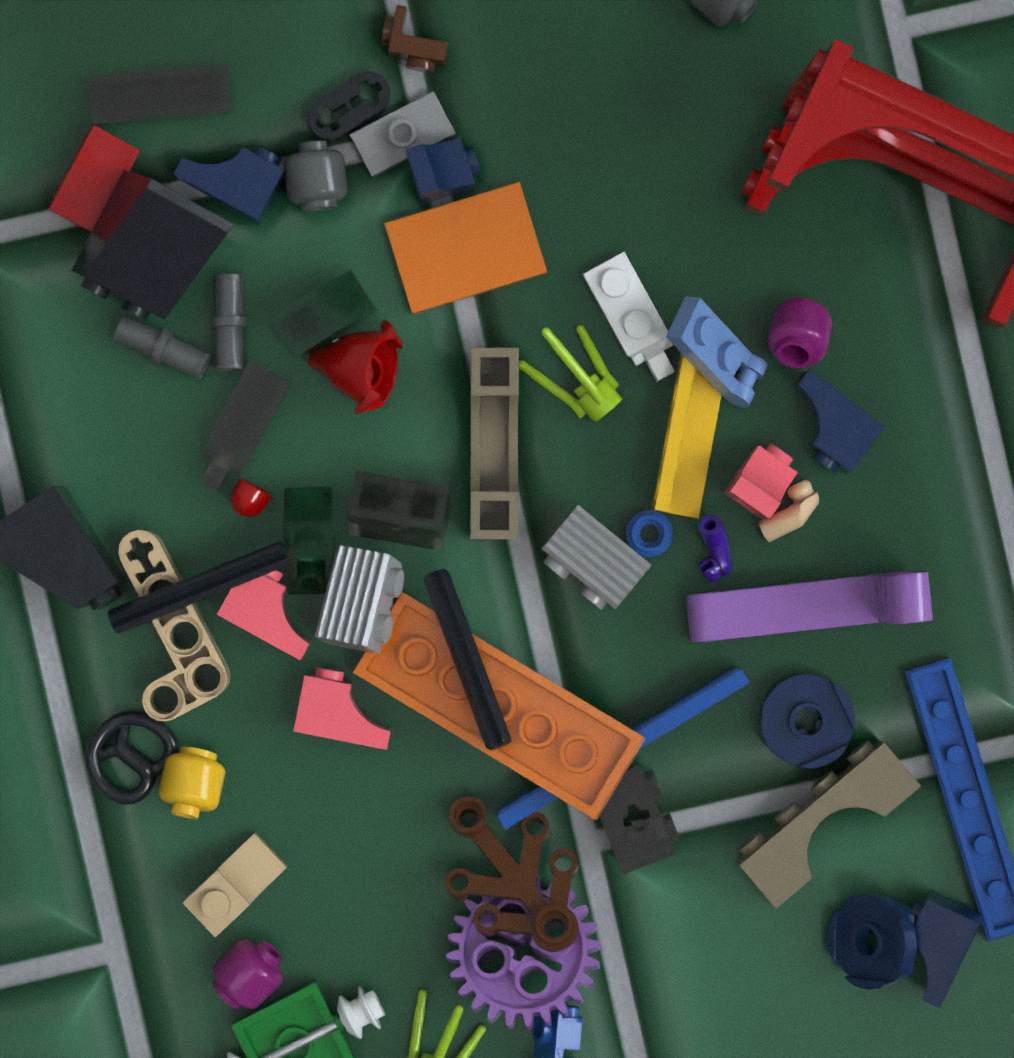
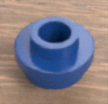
[626,510,673,557]

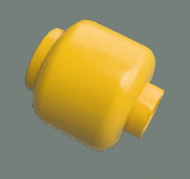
[158,747,226,819]

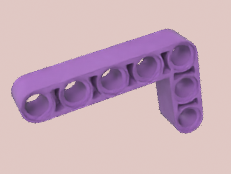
[685,570,933,642]

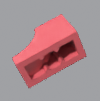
[723,444,798,519]
[217,570,311,660]
[293,667,392,750]

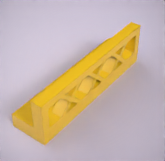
[651,353,722,519]

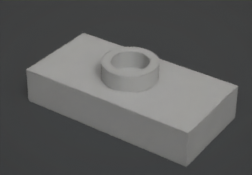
[350,91,456,178]

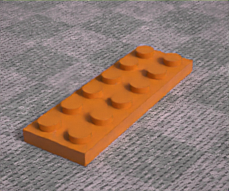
[353,592,646,820]

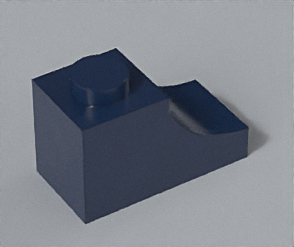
[405,137,481,205]
[173,146,285,224]
[793,370,885,474]
[912,891,984,1008]

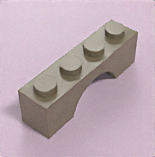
[470,348,519,539]
[736,740,921,909]

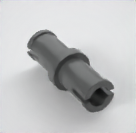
[210,274,248,372]
[113,314,212,381]

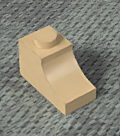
[183,832,287,938]

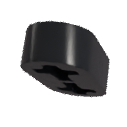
[308,72,391,142]

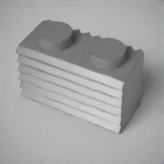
[541,505,651,610]
[315,545,404,654]

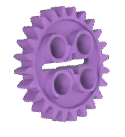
[446,875,601,1030]

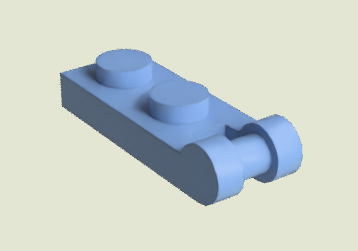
[666,296,768,408]

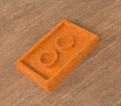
[384,182,547,315]

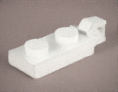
[582,252,675,382]

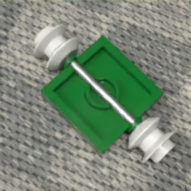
[227,980,385,1058]

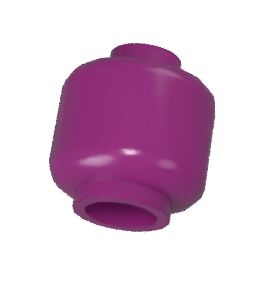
[767,297,832,369]
[212,938,283,1009]

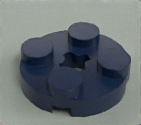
[760,673,856,769]
[828,893,916,990]

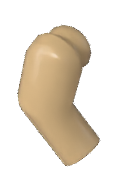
[759,480,819,542]

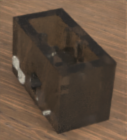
[347,471,451,551]
[599,762,680,875]

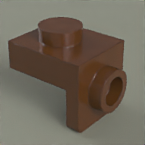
[381,5,448,73]

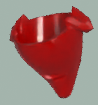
[307,319,403,414]

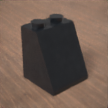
[71,170,232,321]
[0,485,127,611]

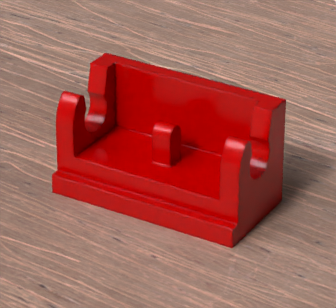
[46,125,140,232]

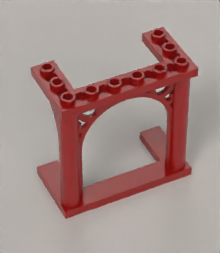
[741,39,1014,328]

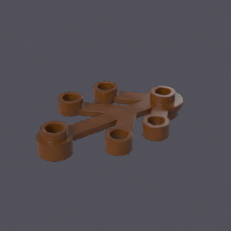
[445,796,579,952]

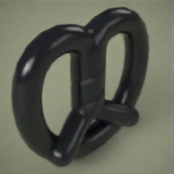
[85,711,179,805]

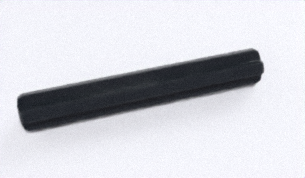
[108,542,290,633]
[424,569,511,750]

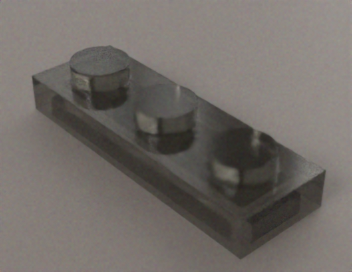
[86,64,234,126]

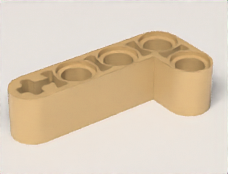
[118,530,231,722]

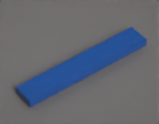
[904,657,1014,942]
[496,666,750,830]

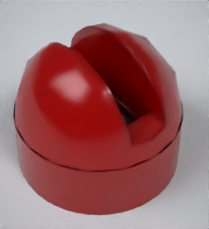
[231,478,272,517]

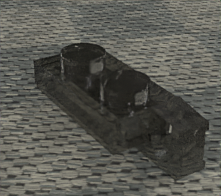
[201,361,292,492]

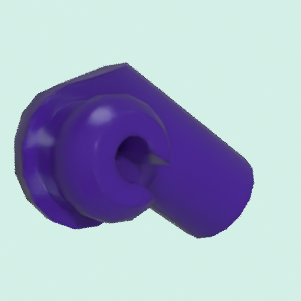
[699,515,733,582]

